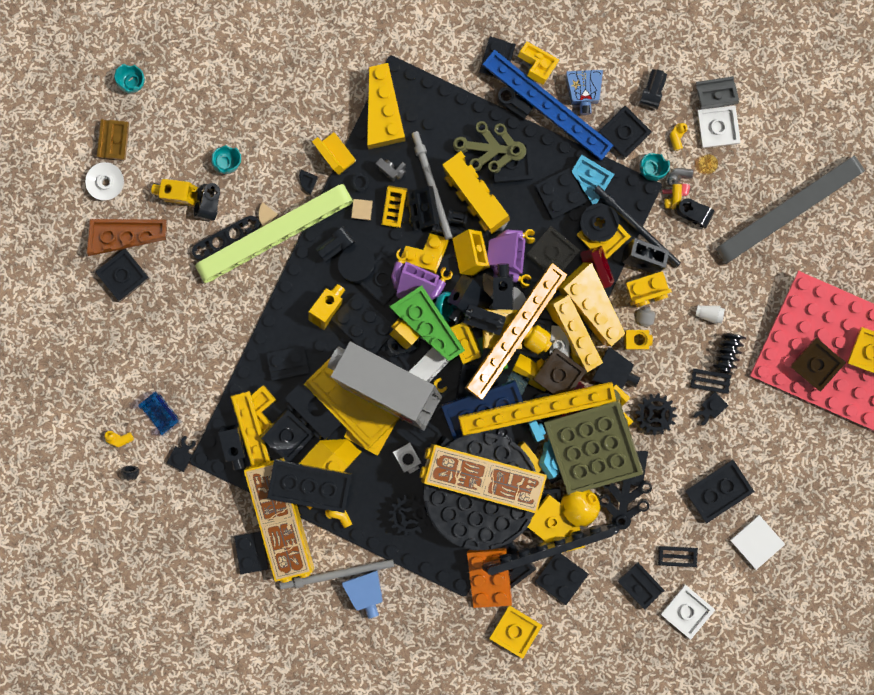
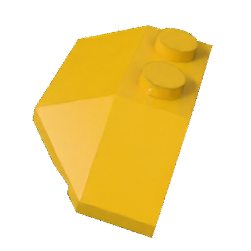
[299,439,362,509]

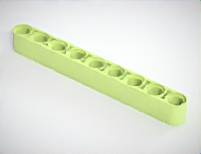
[195,184,353,283]

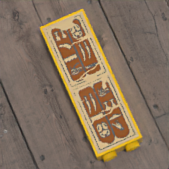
[419,444,547,513]
[244,458,314,583]

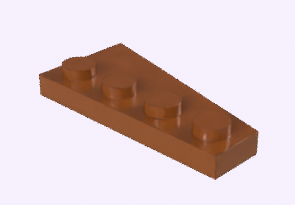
[87,219,168,256]

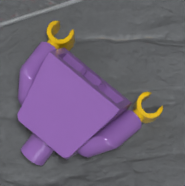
[486,229,535,288]
[391,249,453,300]

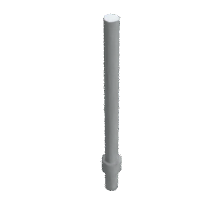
[411,131,453,240]
[279,559,395,590]

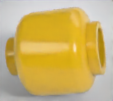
[523,325,552,354]

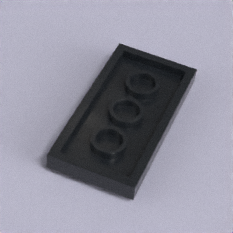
[267,459,352,513]

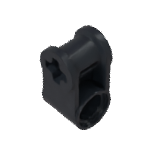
[193,183,220,221]
[676,198,715,229]

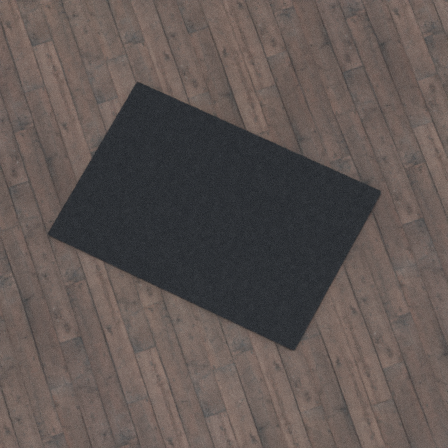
[190,55,662,597]

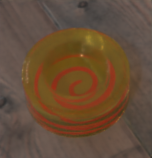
[698,154,718,174]

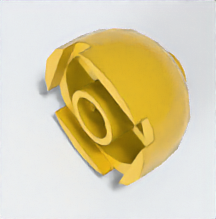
[561,490,600,527]

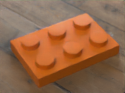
[467,548,512,608]

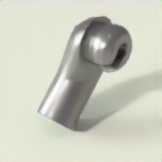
[667,168,693,186]

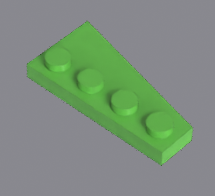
[389,286,465,361]

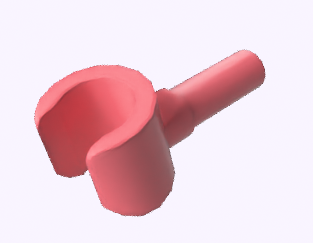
[663,183,690,196]

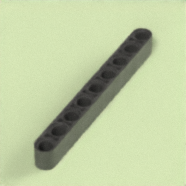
[715,155,866,264]

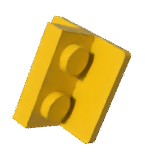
[625,271,672,308]

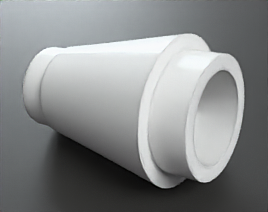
[696,305,725,325]

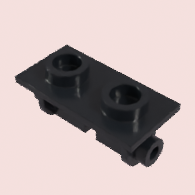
[463,304,506,335]

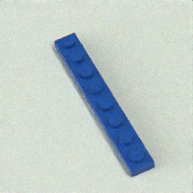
[482,50,613,161]

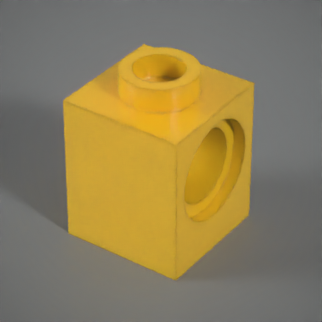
[624,330,653,350]

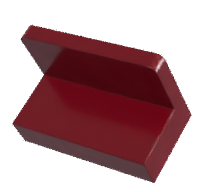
[580,246,614,288]

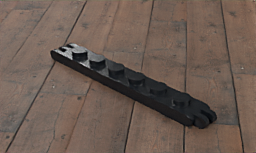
[482,524,620,575]

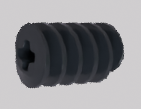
[713,333,746,375]

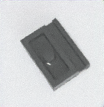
[696,76,739,110]

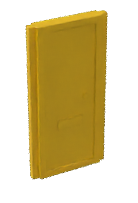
[304,359,400,450]

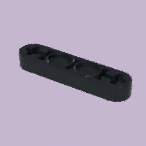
[192,216,261,260]

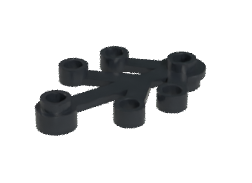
[599,478,652,530]

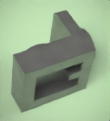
[376,158,406,182]

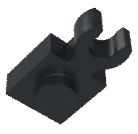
[693,392,729,425]
[167,436,197,472]

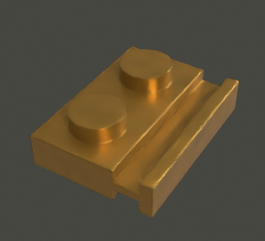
[97,119,130,160]

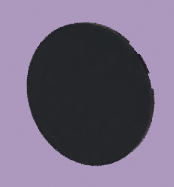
[423,433,536,551]

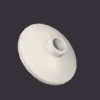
[85,162,124,201]

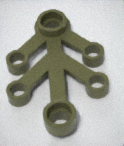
[453,121,526,173]

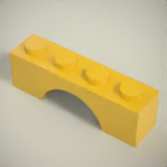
[546,295,603,372]

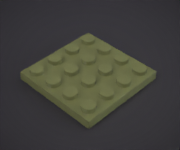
[544,399,643,495]

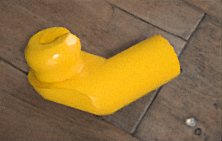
[670,123,688,151]
[664,184,682,210]
[104,431,134,447]
[325,510,352,528]

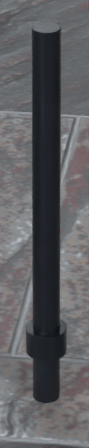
[593,185,681,268]

